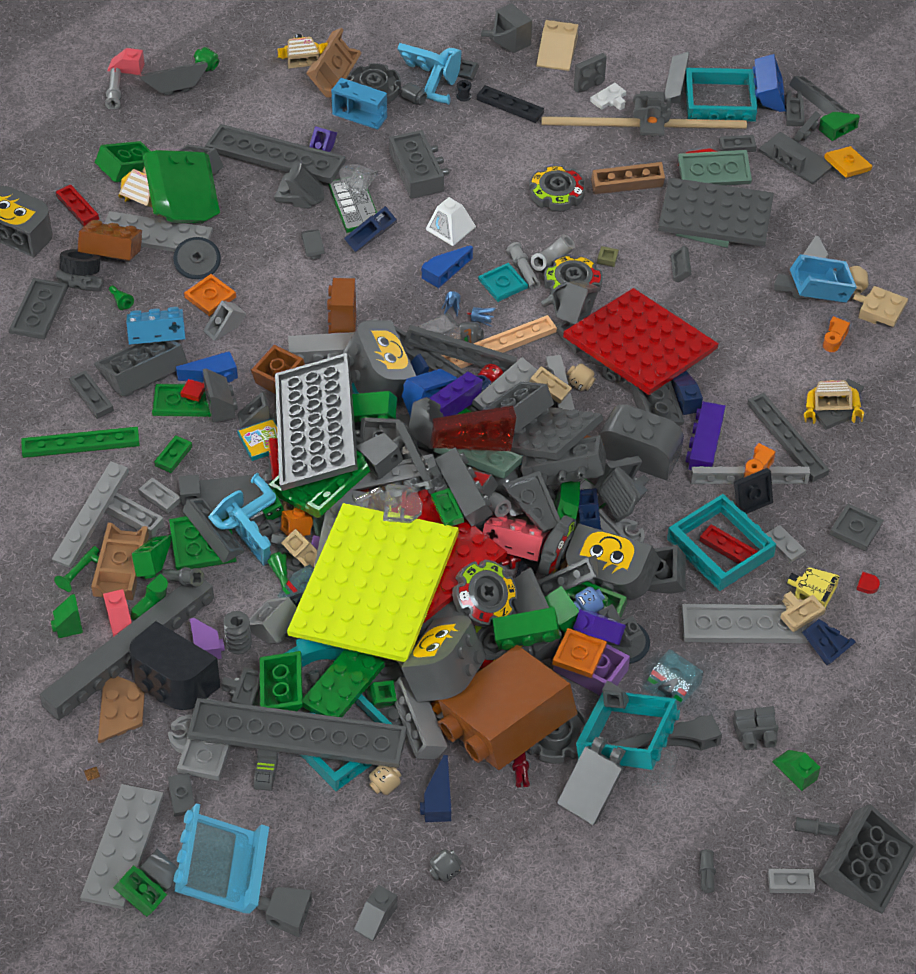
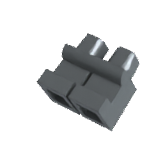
[733,706,779,750]

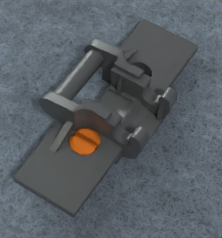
[633,91,671,137]

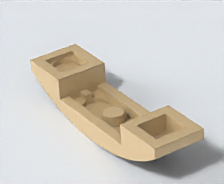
[281,529,318,573]

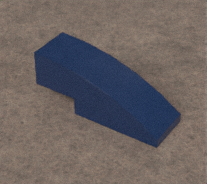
[344,206,397,253]
[579,488,601,530]

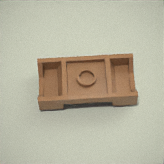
[306,28,362,98]
[91,523,149,600]

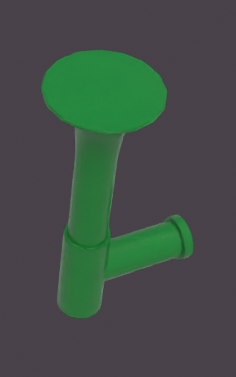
[54,546,100,592]

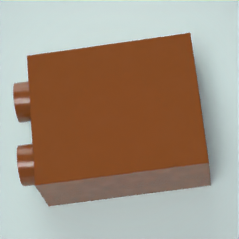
[438,645,578,771]

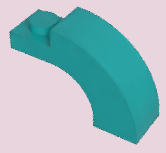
[285,638,345,667]

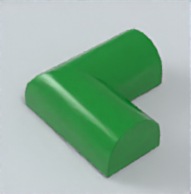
[130,574,168,621]

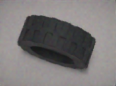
[59,249,101,275]

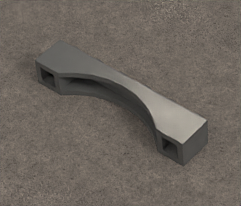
[609,714,722,773]

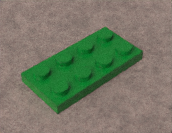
[303,649,385,718]

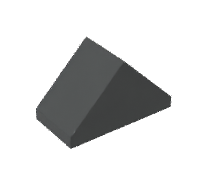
[238,391,270,428]

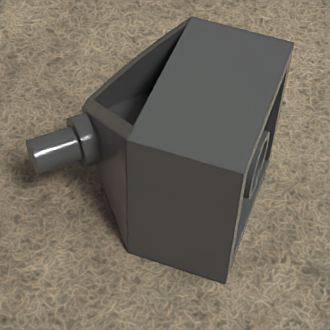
[481,3,532,53]
[541,280,600,324]

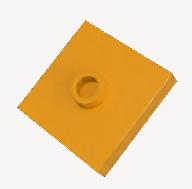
[824,146,873,178]

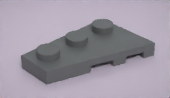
[502,471,560,533]

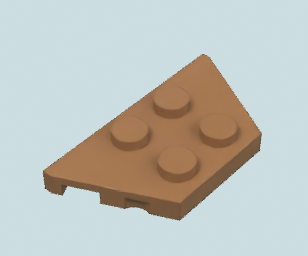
[98,676,145,743]

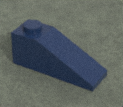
[671,371,703,415]
[420,755,451,823]

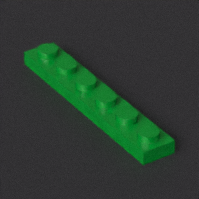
[21,427,140,458]

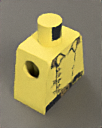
[787,568,840,608]

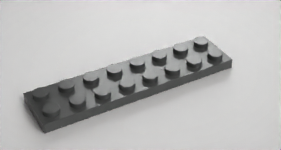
[205,124,346,184]

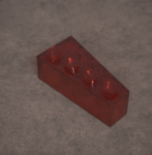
[431,405,517,451]

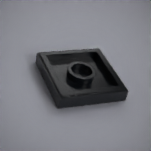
[734,468,773,514]

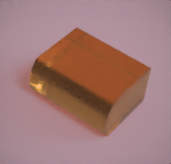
[84,767,100,781]

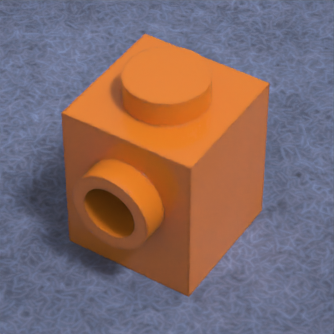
[280,508,313,536]

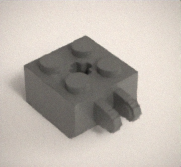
[355,418,400,441]

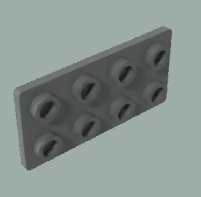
[759,132,833,184]

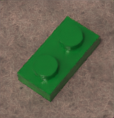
[154,435,192,473]
[431,488,464,526]

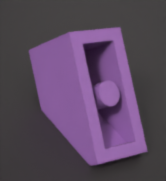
[190,618,225,659]

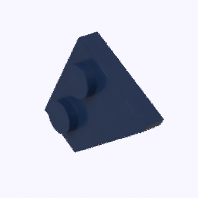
[802,619,856,665]

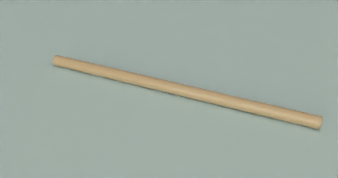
[542,117,747,129]

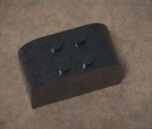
[129,621,220,710]

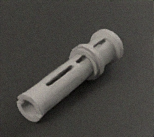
[105,68,121,109]
[506,242,541,290]

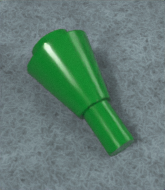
[109,285,134,310]
[267,552,289,589]

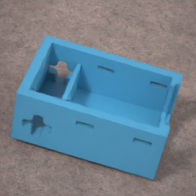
[331,78,387,130]
[790,254,857,303]
[126,307,185,345]

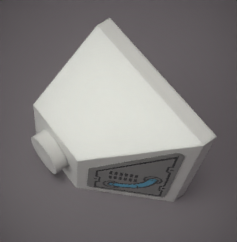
[426,197,476,246]

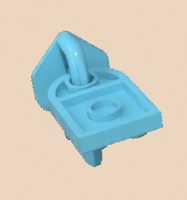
[397,43,461,105]
[208,473,276,566]

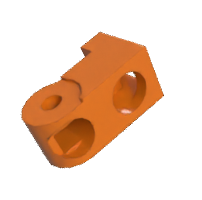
[823,316,850,352]
[744,443,776,477]

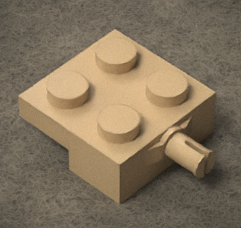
[853,286,908,327]

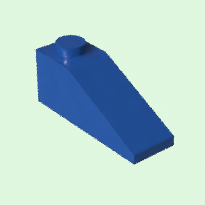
[421,245,473,289]
[176,351,238,382]

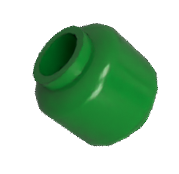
[194,47,220,72]

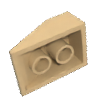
[536,20,578,71]

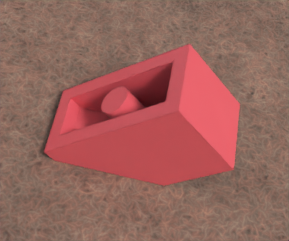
[108,48,144,75]
[103,589,132,637]

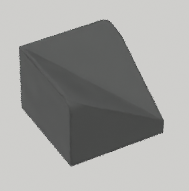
[602,681,629,709]

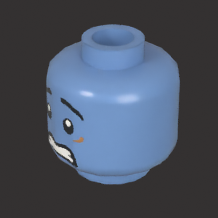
[574,586,605,613]

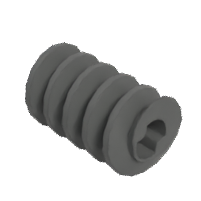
[223,611,252,655]

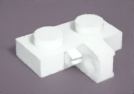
[590,83,626,110]

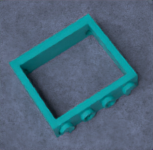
[685,68,757,122]
[667,494,776,591]
[576,692,680,770]
[301,694,393,791]

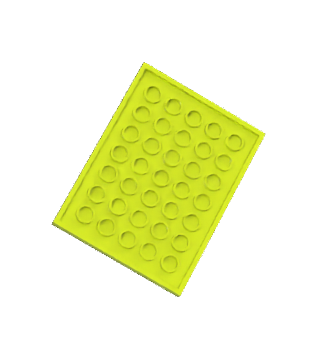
[287,503,459,662]

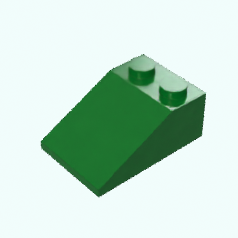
[95,141,151,183]

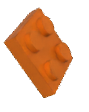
[184,274,236,316]
[552,628,607,678]

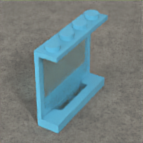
[173,803,269,913]

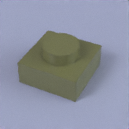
[597,246,619,267]

